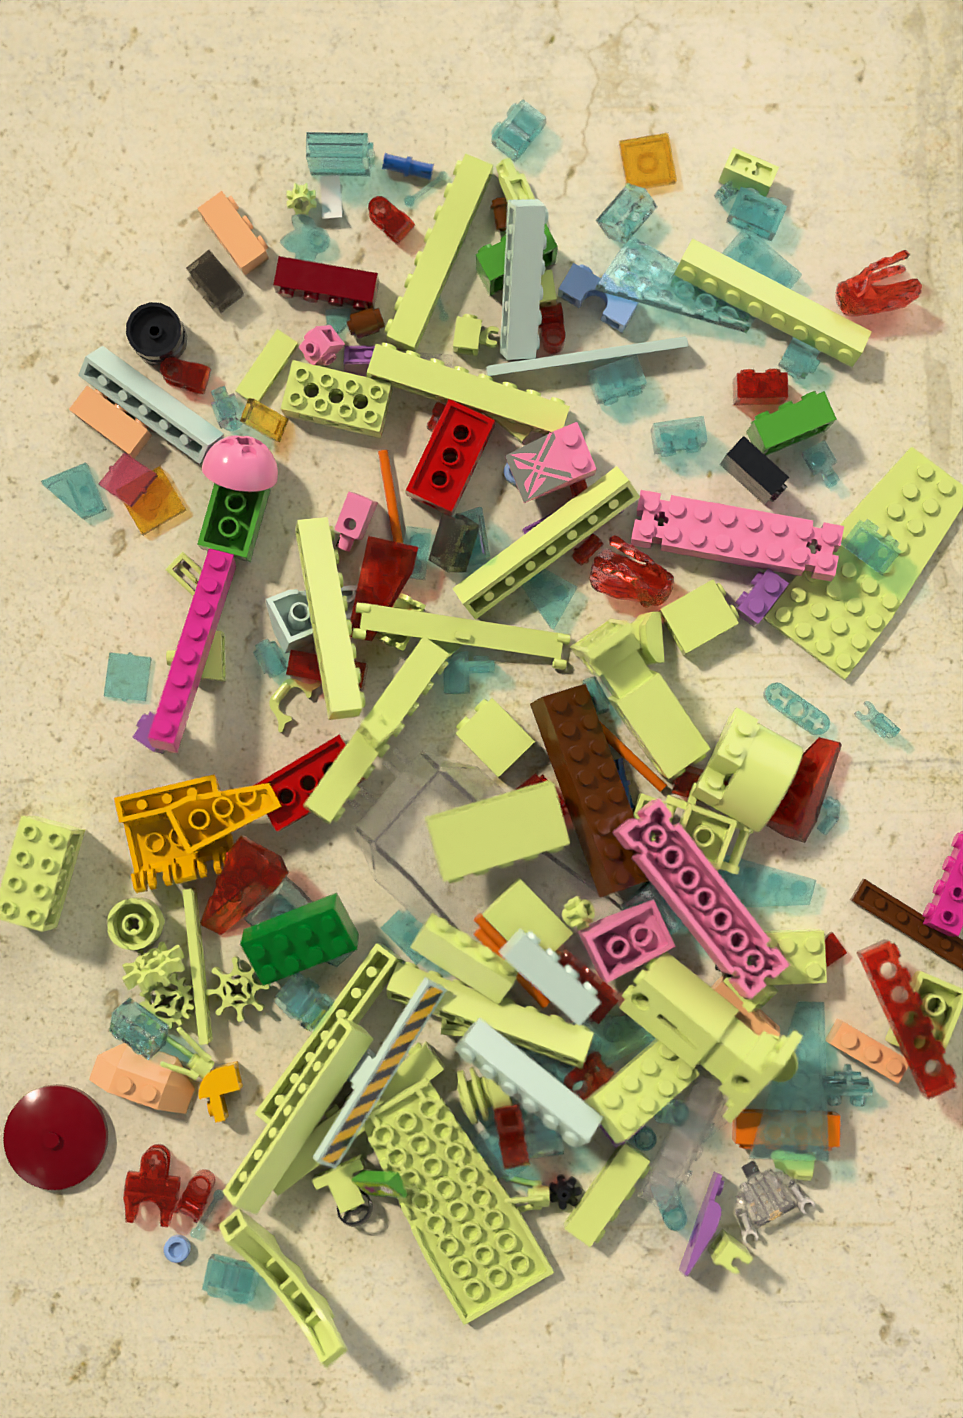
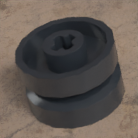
[126,302,187,366]

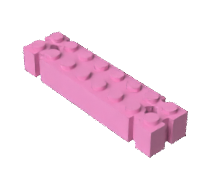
[631,490,844,582]
[612,799,790,999]

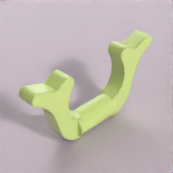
[269,678,321,732]

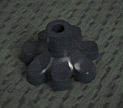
[548,1174,582,1209]

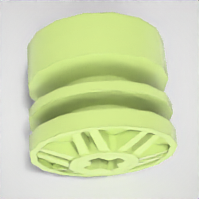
[457,1067,515,1125]

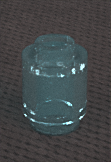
[253,639,288,678]

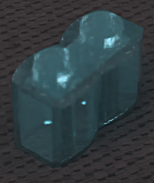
[491,99,546,162]
[202,1254,260,1304]

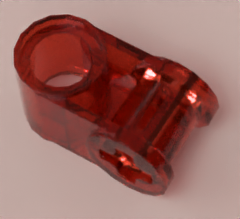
[368,196,415,245]
[538,302,565,354]
[160,357,212,394]
[564,1051,615,1101]
[174,1169,216,1224]

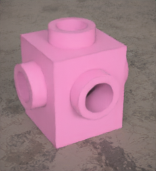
[299,325,345,366]

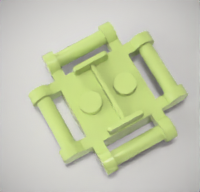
[651,782,754,875]

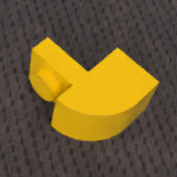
[199,1061,243,1123]

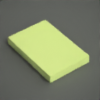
[482,878,573,952]

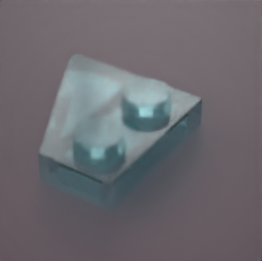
[41,462,107,520]
[521,569,577,630]

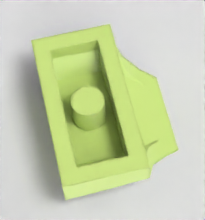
[630,612,665,665]

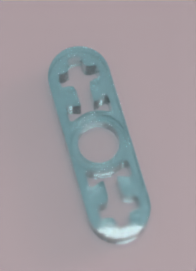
[763,682,830,735]

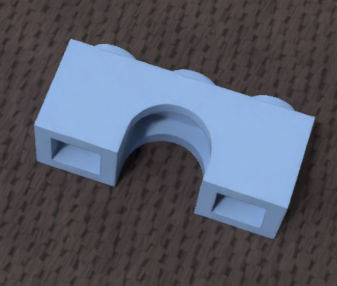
[558,263,639,333]

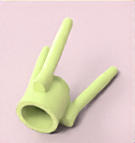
[160,1027,215,1080]
[496,1173,550,1213]

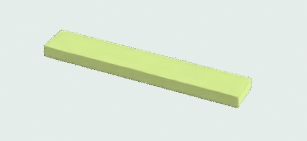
[183,888,213,1045]

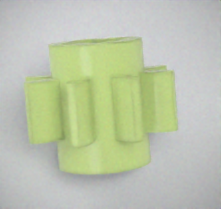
[286,183,316,216]
[562,896,595,931]

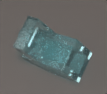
[444,651,495,694]

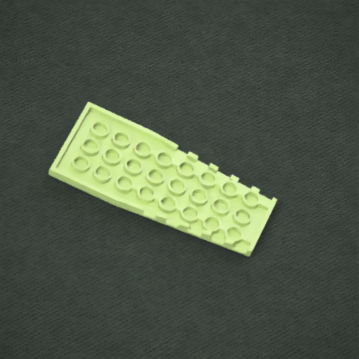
[763,447,963,680]
[363,1078,554,1325]

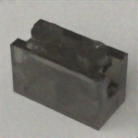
[186,250,244,313]
[428,513,480,573]

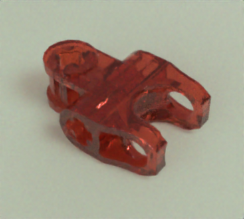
[123,1144,181,1227]

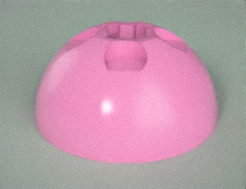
[202,435,278,492]

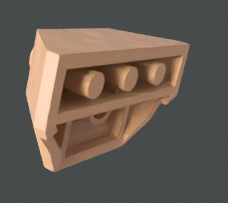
[89,1040,195,1114]

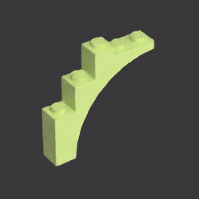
[219,1208,348,1368]

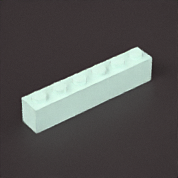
[500,199,548,360]
[78,346,224,464]
[454,1018,603,1149]

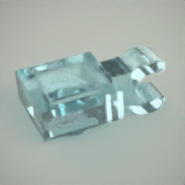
[801,440,840,489]
[854,701,901,739]

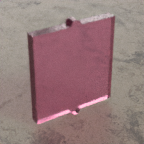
[98,453,158,508]

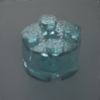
[273,972,335,1032]
[521,1107,564,1159]

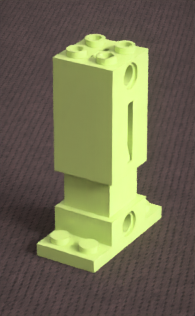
[570,618,711,779]
[619,951,803,1123]

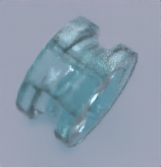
[714,181,739,206]
[633,1126,657,1151]

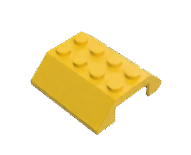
[114,774,237,894]

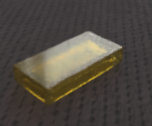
[239,398,289,442]

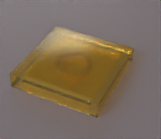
[618,133,677,192]
[117,466,186,535]

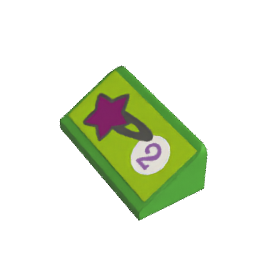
[351,1170,407,1198]

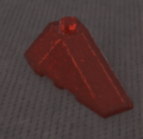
[349,536,418,641]
[766,737,842,843]
[200,835,289,935]

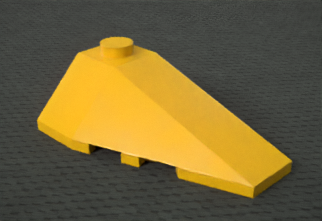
[164,783,281,854]

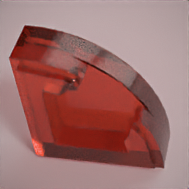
[427,402,446,432]
[825,931,847,968]

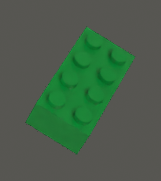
[240,893,359,986]

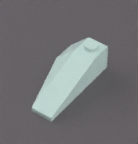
[266,584,379,654]

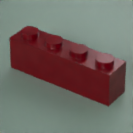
[273,256,379,311]

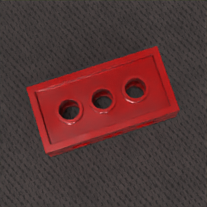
[405,399,495,517]
[253,734,366,832]

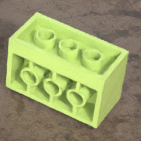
[0,816,85,931]

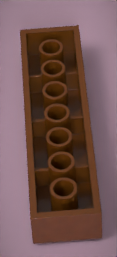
[530,684,649,898]

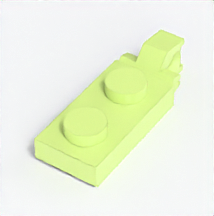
[496,158,535,202]

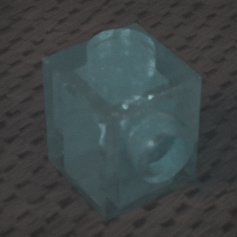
[778,337,820,379]

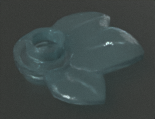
[280,214,330,262]

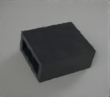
[720,436,789,505]

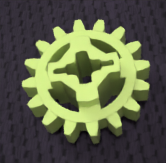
[139,972,195,1029]

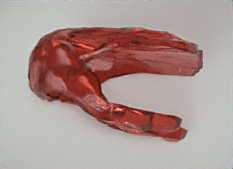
[835,250,922,316]
[589,535,674,608]

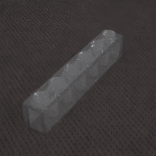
[637,1064,726,1213]

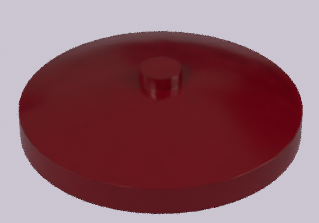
[3,1084,108,1190]

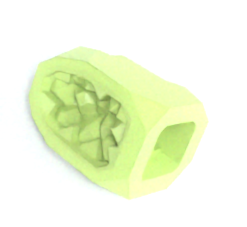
[770,1148,815,1181]

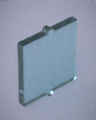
[104,652,152,701]

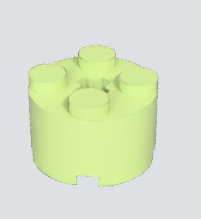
[107,897,165,950]

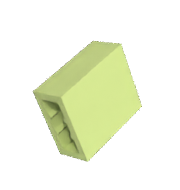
[658,579,739,656]
[455,698,535,778]

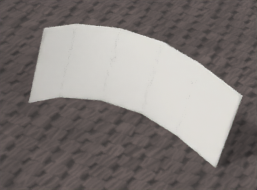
[319,175,342,219]

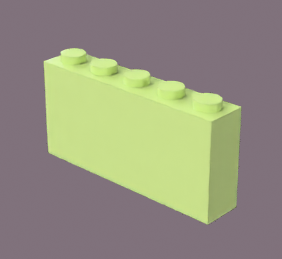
[424,780,570,883]

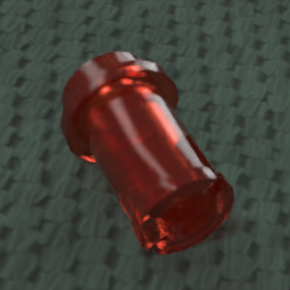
[571,533,604,566]

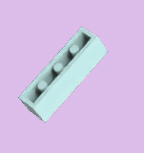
[499,928,601,1026]

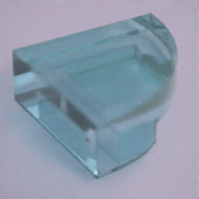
[326,308,351,334]

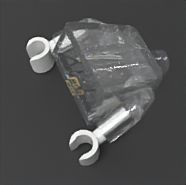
[735,1161,815,1244]

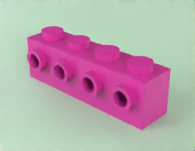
[923,830,963,937]

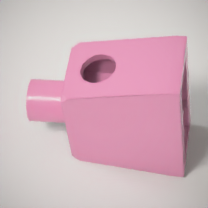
[334,492,378,552]

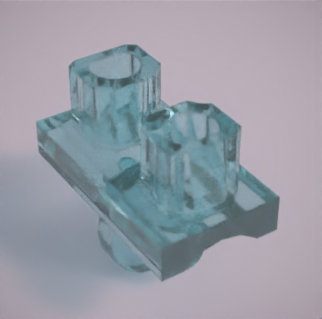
[211,386,244,431]
[821,1064,873,1106]

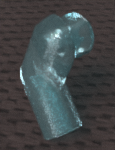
[817,796,841,835]

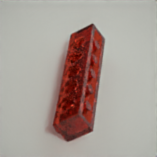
[856,939,957,1100]

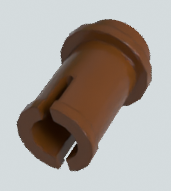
[490,197,508,232]

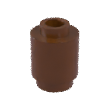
[346,307,385,339]

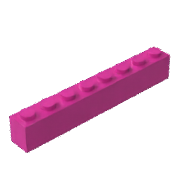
[148,549,236,753]

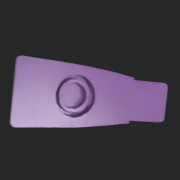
[679,1171,724,1277]

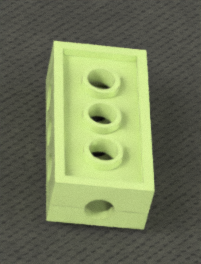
[281,360,393,438]

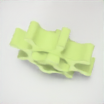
[122,942,185,994]
[205,956,271,1022]

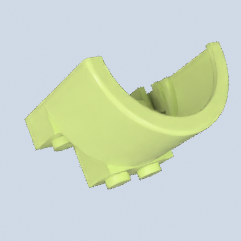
[691,707,803,832]

